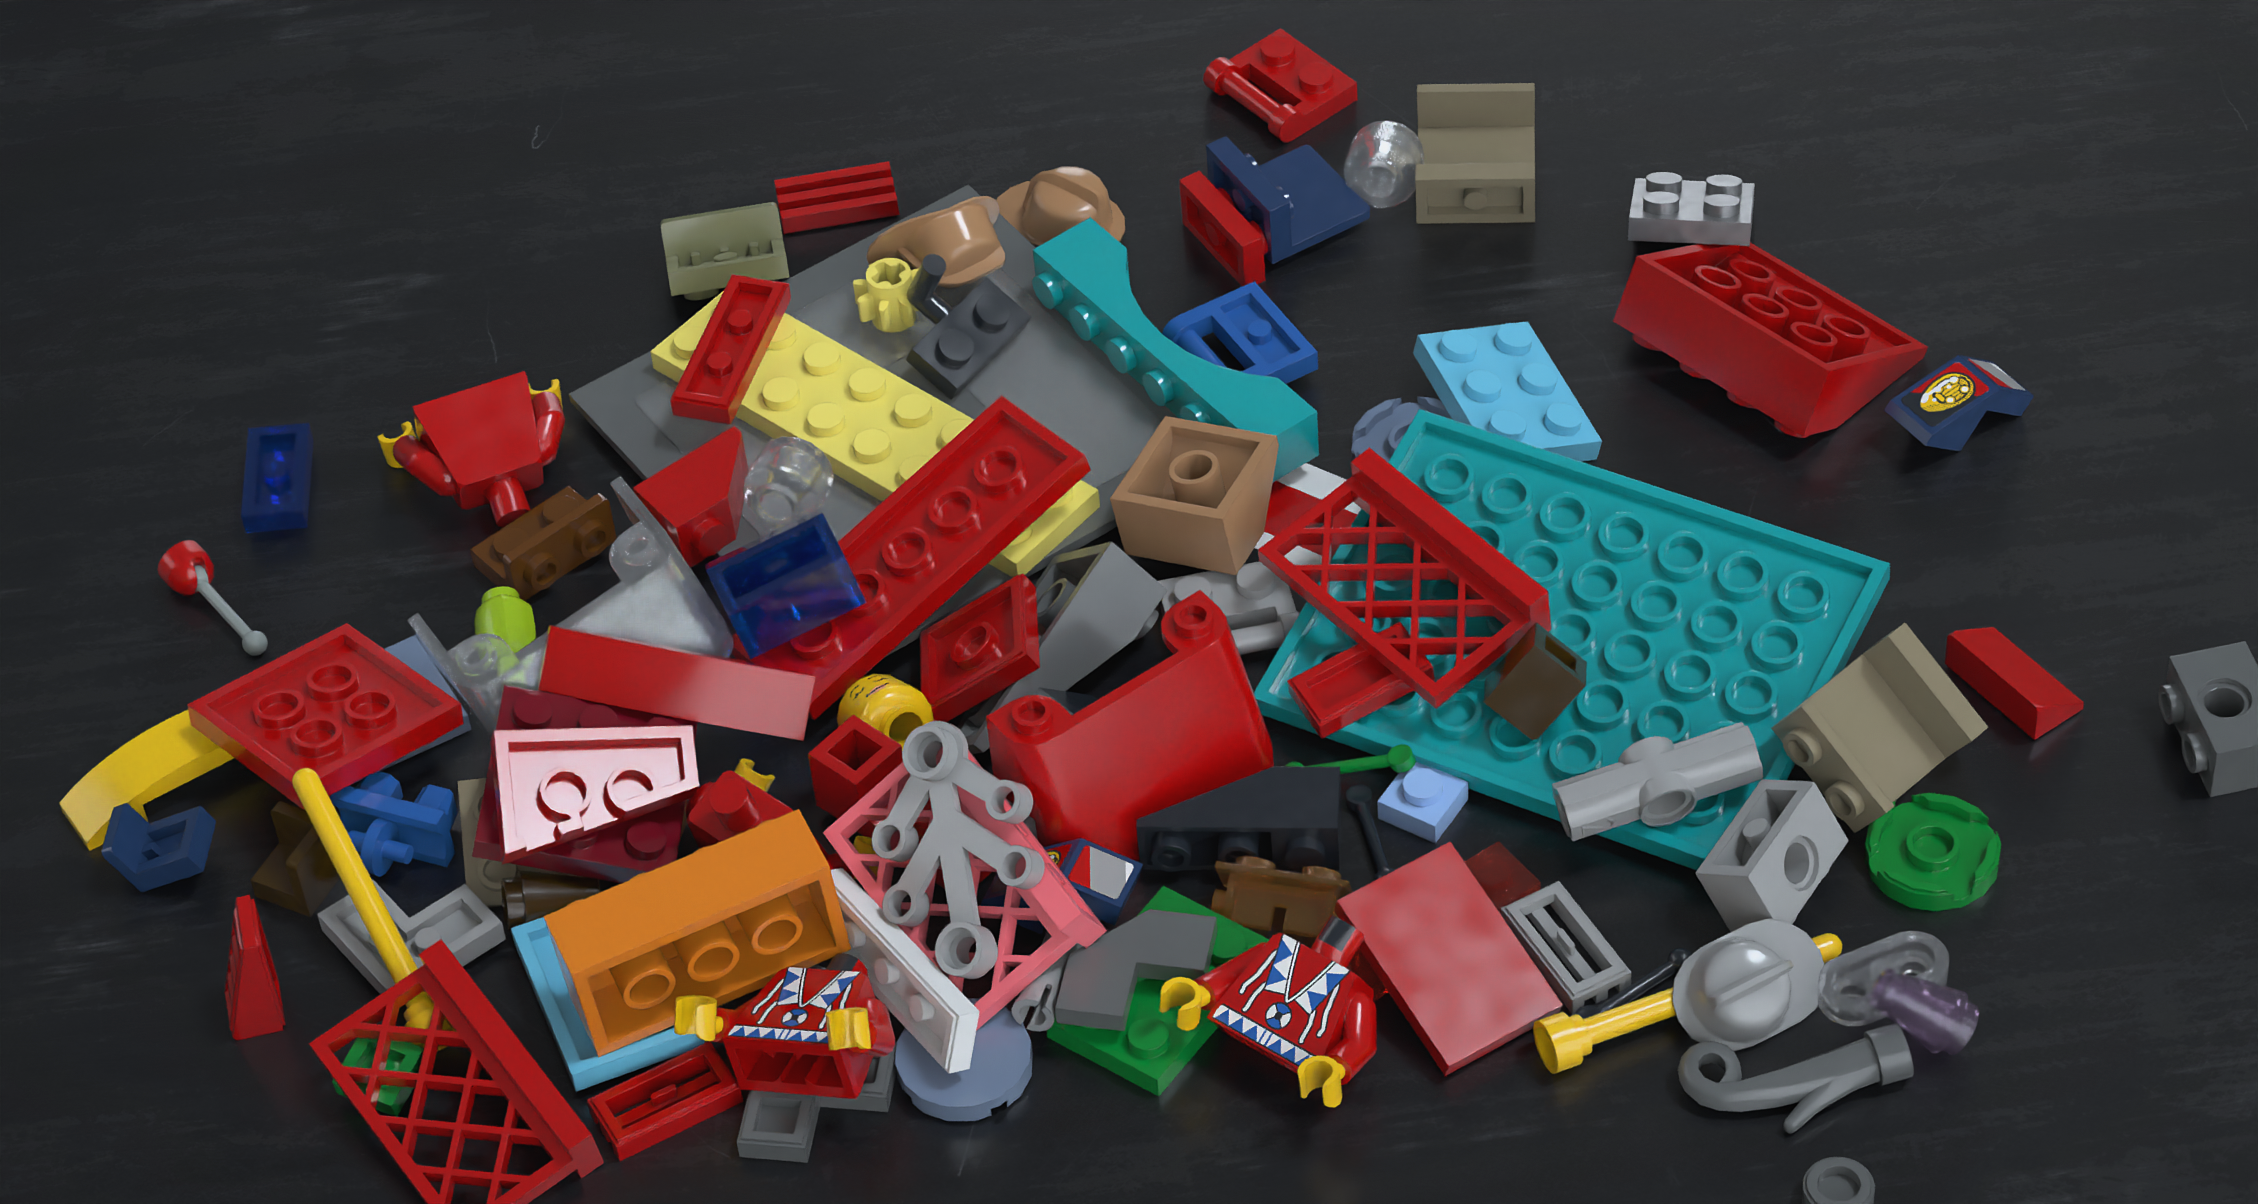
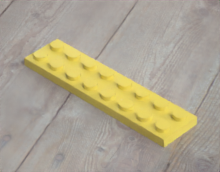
[650,292,1100,578]

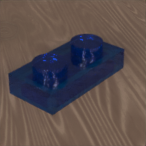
[241,423,313,533]

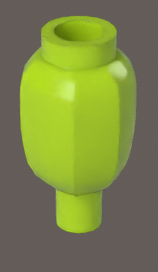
[474,586,536,692]

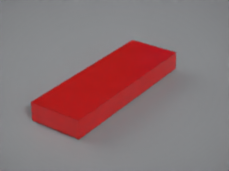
[670,274,791,425]

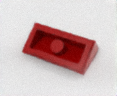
[1945,627,2084,740]

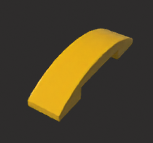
[59,710,234,851]

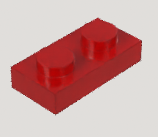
[1179,170,1268,286]

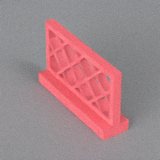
[823,720,1107,1031]

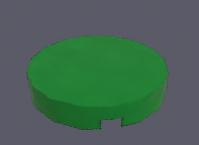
[1864,793,2001,912]

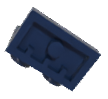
[1206,136,1370,264]

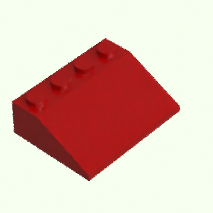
[1613,242,1928,438]

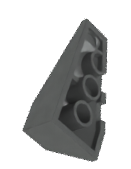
[957,542,1167,754]

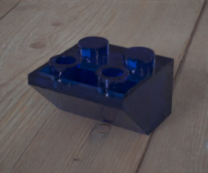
[705,508,867,659]

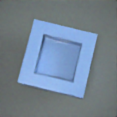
[1377,762,1468,843]

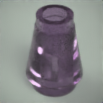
[1869,968,1979,1055]

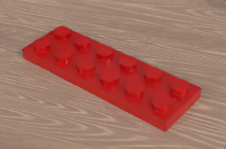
[726,395,1091,720]

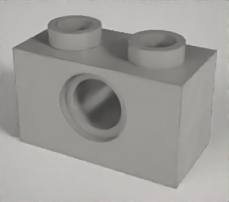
[1695,779,1849,932]

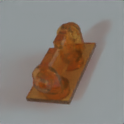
[1211,856,1353,938]

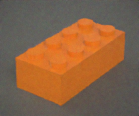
[543,809,851,1057]

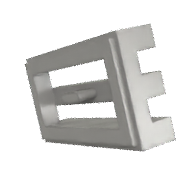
[1501,881,1631,1015]

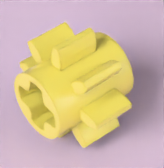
[853,258,919,333]

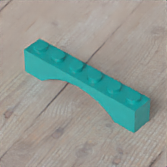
[1032,217,1319,483]

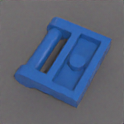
[1162,281,1318,384]

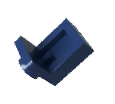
[101,803,216,893]

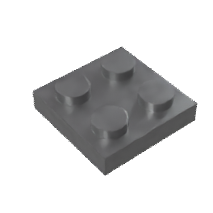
[1628,172,1755,246]

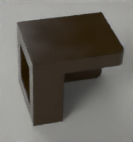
[1483,622,1587,740]
[251,801,340,917]

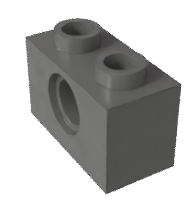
[2158,641,2258,797]

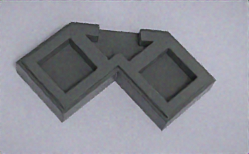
[1055,909,1218,1031]
[737,1042,897,1163]

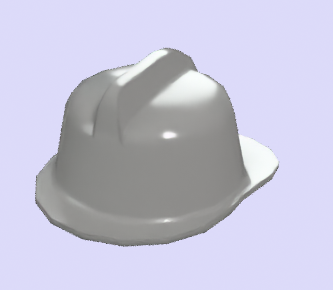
[1672,919,1826,1051]

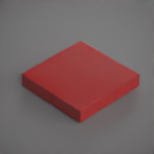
[920,573,1040,722]

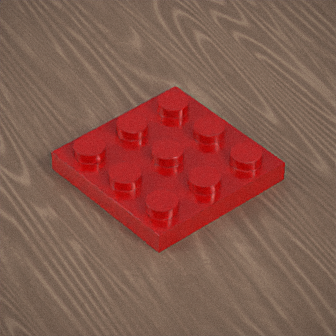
[187,623,464,810]

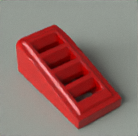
[224,895,286,1040]

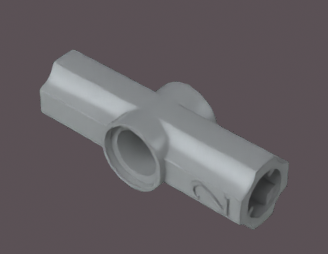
[1552,722,1763,841]

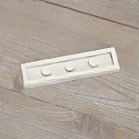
[831,868,980,1073]

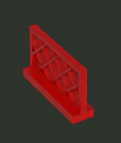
[1258,447,1551,709]
[309,939,604,1204]

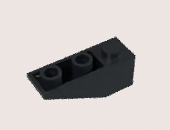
[1136,766,1342,873]

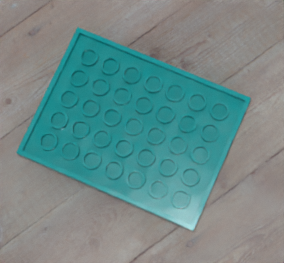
[1254,409,1890,870]

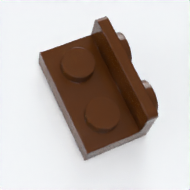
[470,486,617,601]

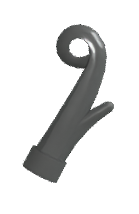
[1678,1023,1914,1133]

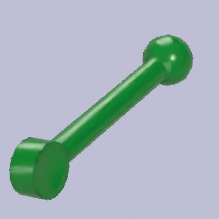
[1285,744,1416,774]

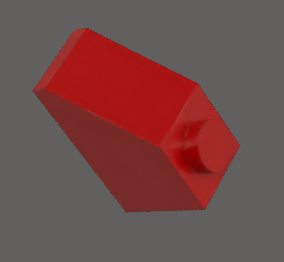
[633,426,750,571]

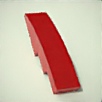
[537,625,815,741]

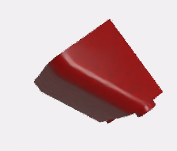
[986,590,1274,862]

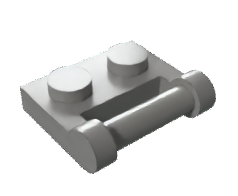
[1158,561,1299,655]

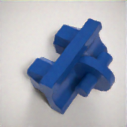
[330,771,458,877]

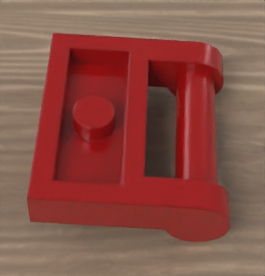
[1203,28,1358,142]

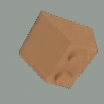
[1110,416,1279,575]

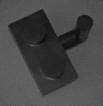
[906,254,1032,400]

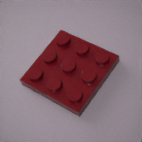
[472,685,698,883]

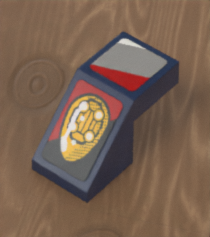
[1884,355,2034,451]
[981,838,1143,935]

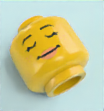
[837,674,934,751]

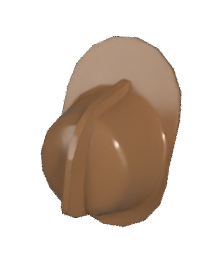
[997,166,1125,247]
[866,196,1005,289]

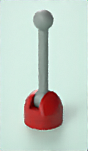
[158,540,268,656]

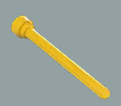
[292,768,454,1052]
[1533,933,1842,1074]

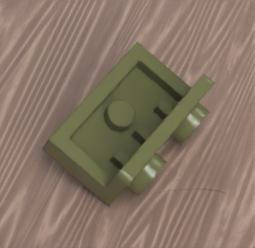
[660,202,790,300]

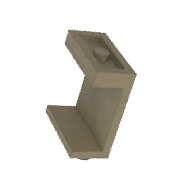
[1415,83,1535,224]
[1771,623,1988,833]

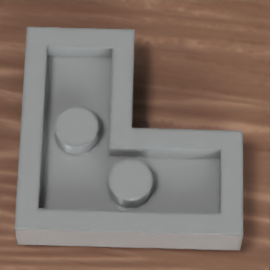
[317,880,506,994]

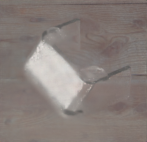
[407,476,734,741]

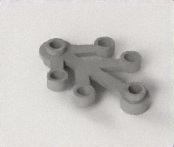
[872,721,1045,979]

